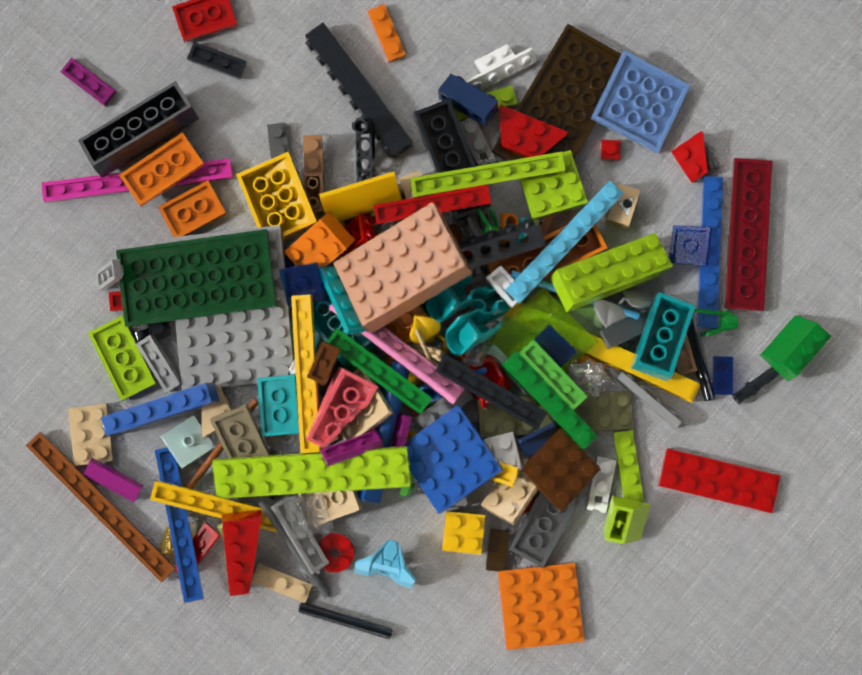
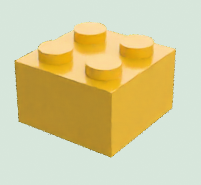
[442,511,485,555]

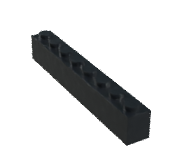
[305,22,412,159]

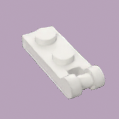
[586,456,617,513]

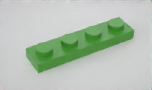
[519,339,588,410]

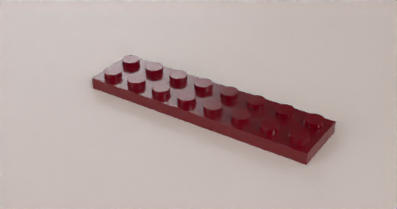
[724,158,773,312]

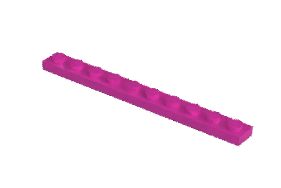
[41,158,233,203]

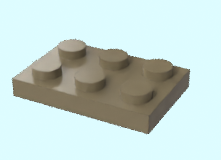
[210,403,271,458]

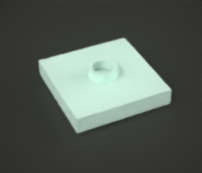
[161,415,215,469]

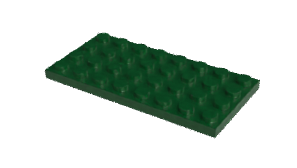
[116,229,277,327]

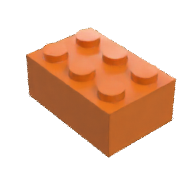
[284,211,355,281]

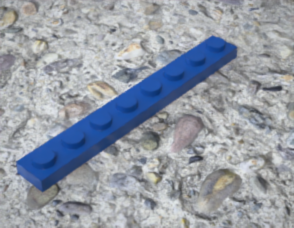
[697,176,723,328]
[155,447,204,603]

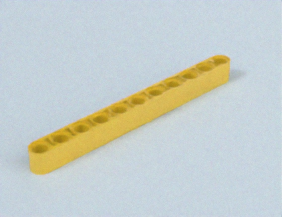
[503,302,701,403]

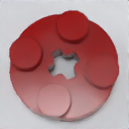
[318,533,355,573]

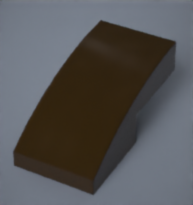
[486,528,509,572]

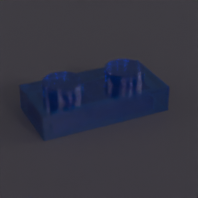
[712,356,733,395]

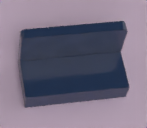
[516,422,556,458]

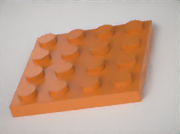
[498,562,584,650]

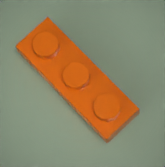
[367,4,406,63]

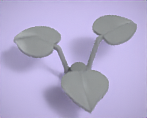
[592,287,653,328]

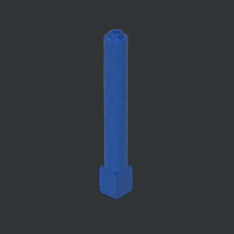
[356,361,410,504]

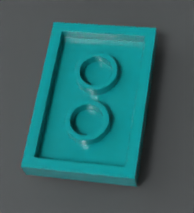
[257,374,299,437]

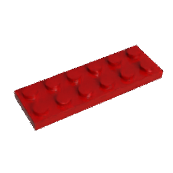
[658,448,780,513]

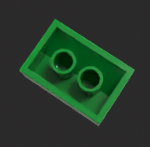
[760,315,832,381]

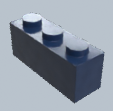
[438,73,498,127]

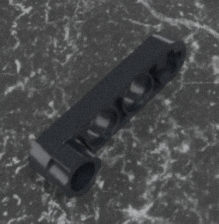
[352,117,376,183]

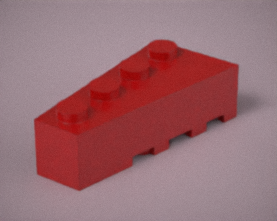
[222,510,262,596]

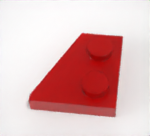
[671,131,709,183]

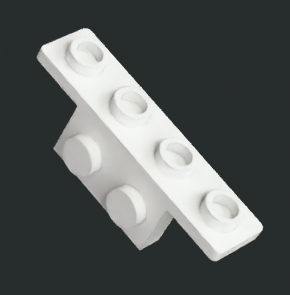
[466,45,537,90]

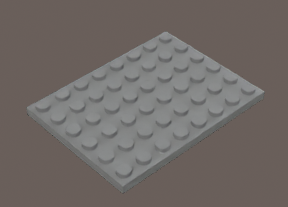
[168,225,294,390]

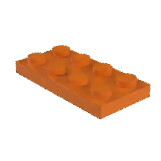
[119,132,205,207]

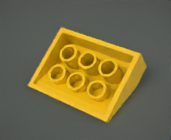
[236,152,317,241]
[319,172,402,227]

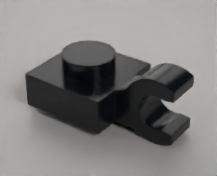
[135,322,172,341]

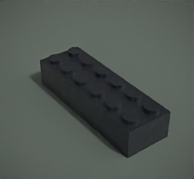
[78,81,199,178]
[412,98,492,222]

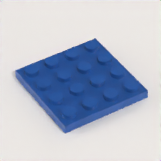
[405,405,503,514]

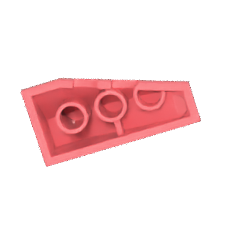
[306,366,378,448]

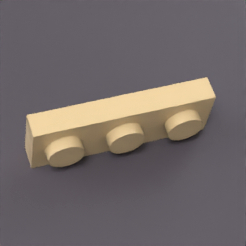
[252,563,313,603]

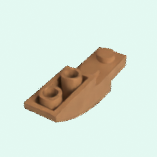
[303,135,324,212]

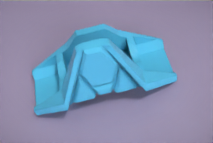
[354,540,416,589]

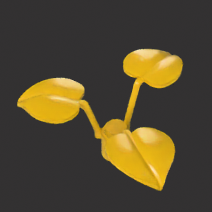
[408,315,469,386]

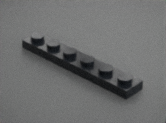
[435,354,547,430]

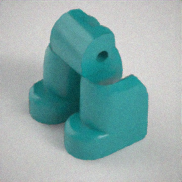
[425,275,510,355]

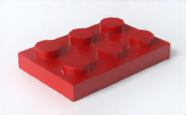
[172,0,238,43]

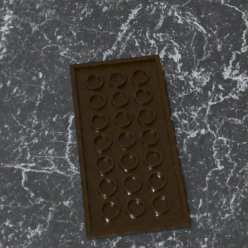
[492,23,621,161]

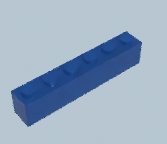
[101,383,220,436]

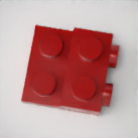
[338,213,377,259]

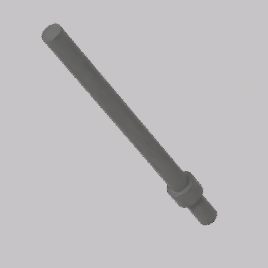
[258,499,330,598]

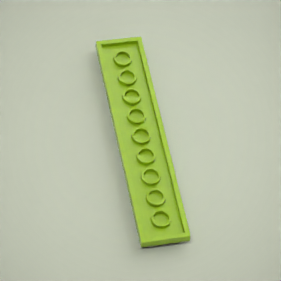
[212,446,411,498]

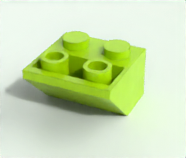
[603,496,650,544]

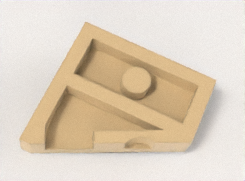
[202,385,232,437]

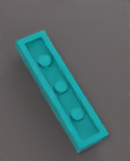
[318,266,366,335]

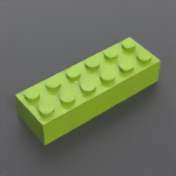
[550,233,673,312]

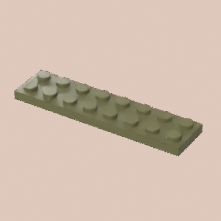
[477,391,633,438]

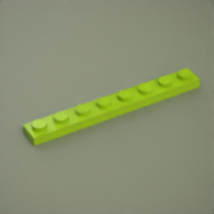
[410,152,566,198]

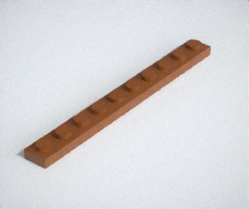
[26,432,176,583]

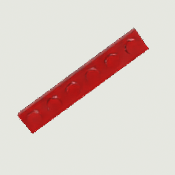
[373,184,491,224]

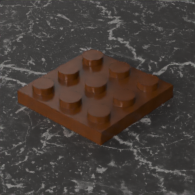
[519,428,601,512]

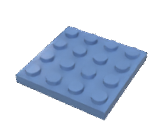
[591,50,690,153]

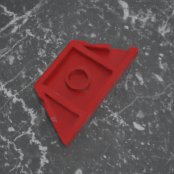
[499,104,568,158]

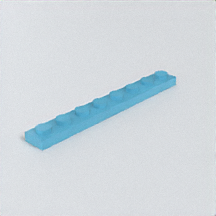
[505,181,624,304]

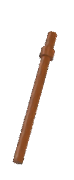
[185,398,259,489]

